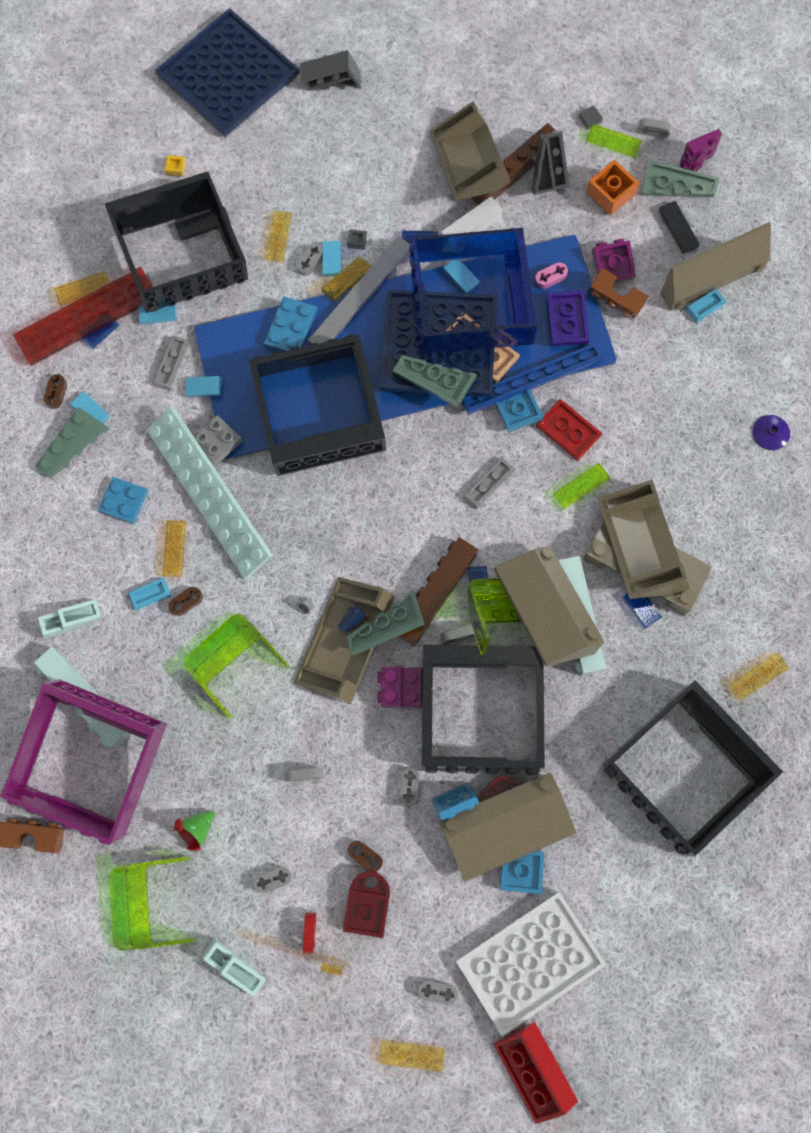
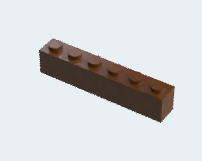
[471,123,556,205]
[398,537,478,647]

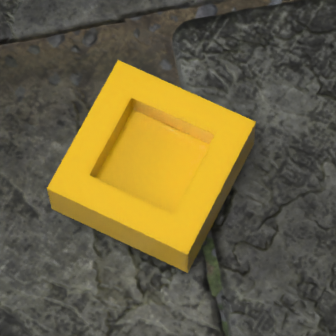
[164,155,186,176]

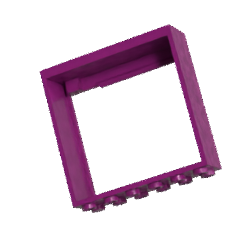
[1,679,167,845]

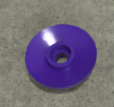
[752,415,790,450]

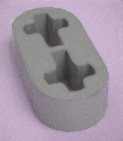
[637,118,671,138]
[297,243,323,276]
[440,624,478,644]
[284,768,323,782]
[400,768,419,807]
[253,867,292,893]
[418,980,458,1005]

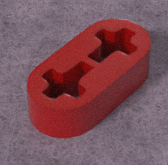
[303,912,317,954]

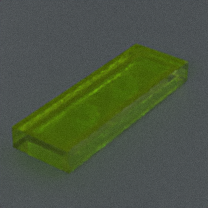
[586,124,642,158]
[553,463,610,510]

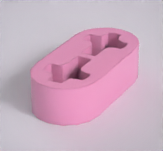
[535,263,568,289]

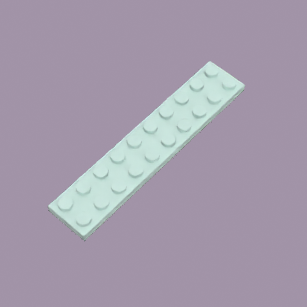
[146,406,273,579]

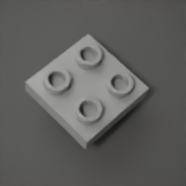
[194,415,243,466]

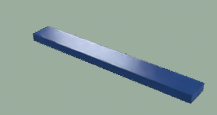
[462,343,603,415]

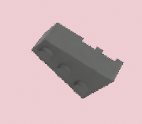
[300,50,361,91]
[531,130,570,195]

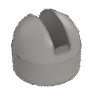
[296,597,313,614]

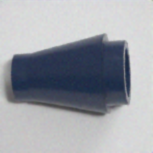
[338,604,366,633]

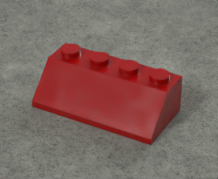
[493,1021,579,1124]

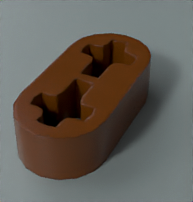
[44,374,67,409]
[168,587,203,616]
[348,841,383,872]

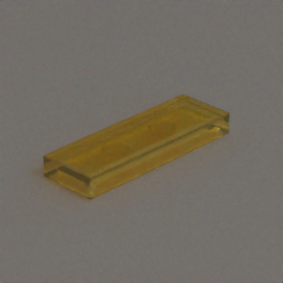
[266,211,292,263]
[321,256,372,302]
[54,271,112,306]
[162,520,187,577]
[729,652,790,700]
[321,957,347,976]
[380,1041,445,1072]

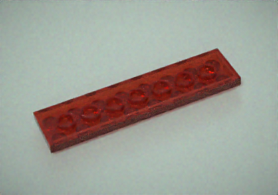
[13,267,153,366]

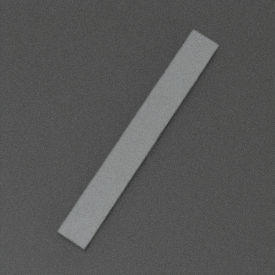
[308,236,412,344]

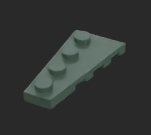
[640,160,719,197]
[393,355,477,408]
[34,407,110,478]
[347,591,425,656]

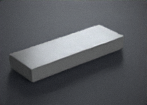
[153,335,190,391]
[463,457,515,509]

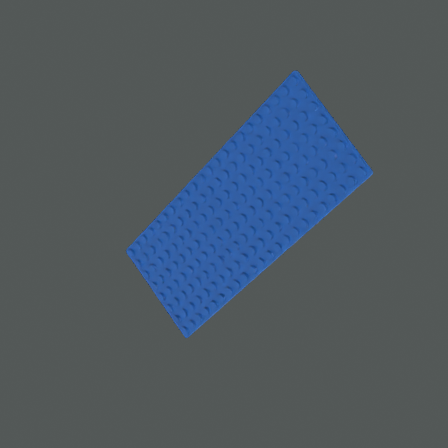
[194,235,617,459]

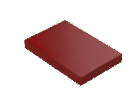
[536,399,603,461]

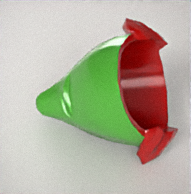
[173,811,215,851]

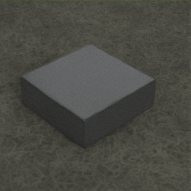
[578,105,603,129]
[347,229,367,250]

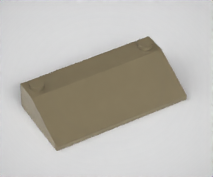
[430,101,511,201]
[660,222,771,311]
[597,480,690,599]
[583,521,712,616]
[494,546,604,667]
[293,577,395,705]
[439,772,577,882]

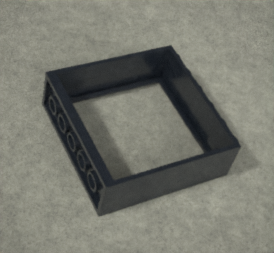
[104,171,248,313]
[249,334,386,476]
[422,645,545,775]
[602,680,783,857]

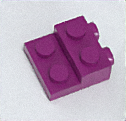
[680,129,722,171]
[592,238,636,281]
[377,667,423,708]

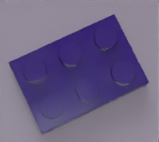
[547,291,589,346]

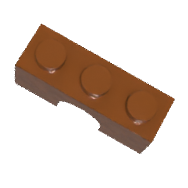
[588,268,649,318]
[0,818,64,853]

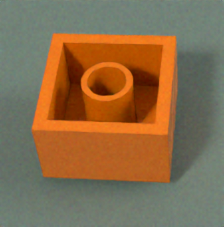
[586,159,639,216]

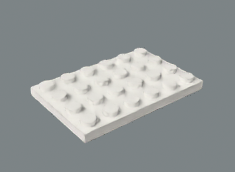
[456,892,606,1036]

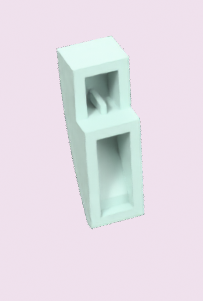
[38,599,101,640]
[202,938,266,997]

